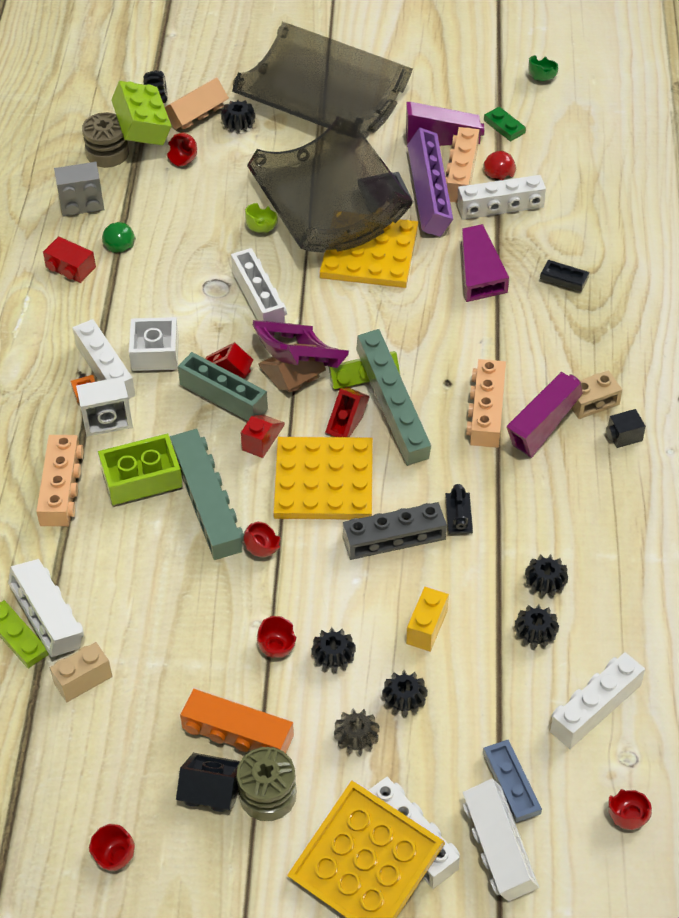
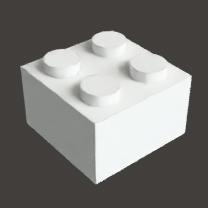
[129,317,179,371]
[76,376,133,437]

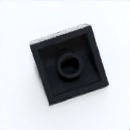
[176,752,240,812]

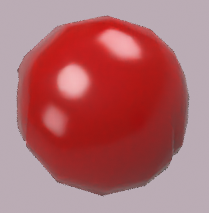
[167,132,197,167]
[483,151,516,180]
[243,521,281,558]
[257,616,297,658]
[609,789,652,830]
[89,824,135,871]

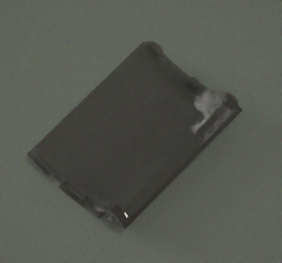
[232,21,413,140]
[247,116,413,253]

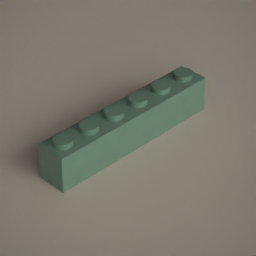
[356,329,431,466]
[170,429,244,560]

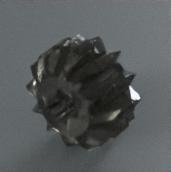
[334,708,380,756]

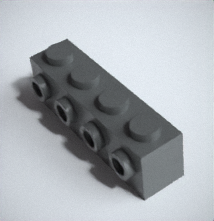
[343,502,447,560]

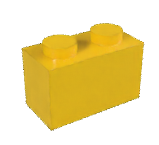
[406,586,449,652]

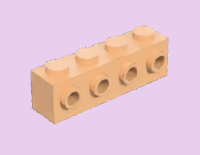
[445,127,479,203]
[466,359,506,448]
[36,435,84,527]

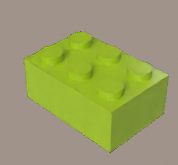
[111,81,172,145]
[98,433,183,505]

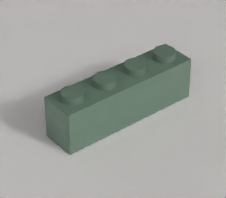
[178,352,268,421]

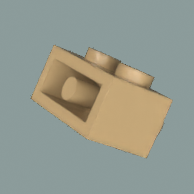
[571,370,622,419]
[49,642,113,703]

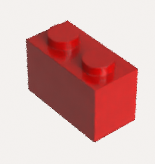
[43,236,96,283]

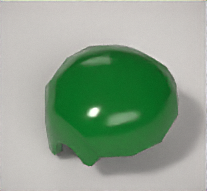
[528,55,558,81]
[102,222,136,253]

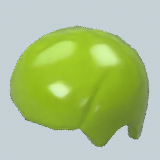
[245,203,278,233]

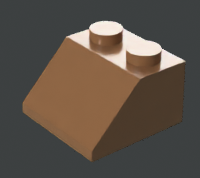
[258,344,326,392]

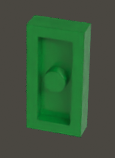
[484,106,526,142]

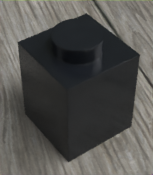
[606,409,646,448]

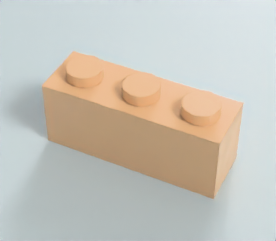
[165,77,229,130]

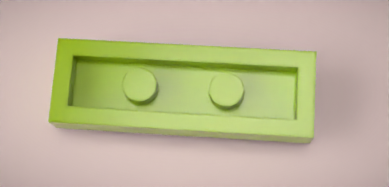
[328,351,400,389]
[0,600,49,669]

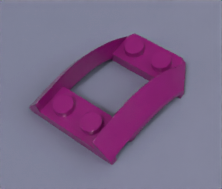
[253,320,349,368]

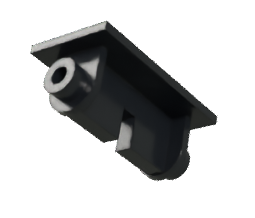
[445,484,473,534]

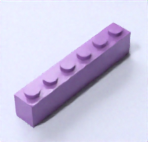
[407,127,453,237]

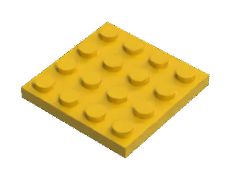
[320,212,418,288]
[274,437,373,520]
[287,780,445,918]

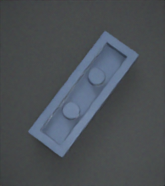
[483,740,542,823]

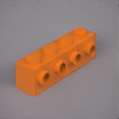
[180,688,294,753]

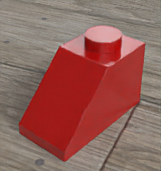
[205,342,254,379]
[325,388,370,437]
[240,415,285,458]

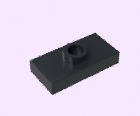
[540,260,590,292]

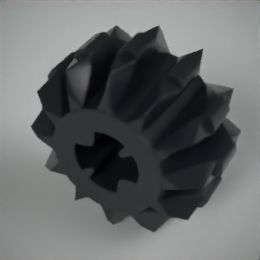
[143,70,168,103]
[221,100,256,133]
[525,554,568,598]
[514,604,559,649]
[311,627,356,673]
[382,670,428,717]

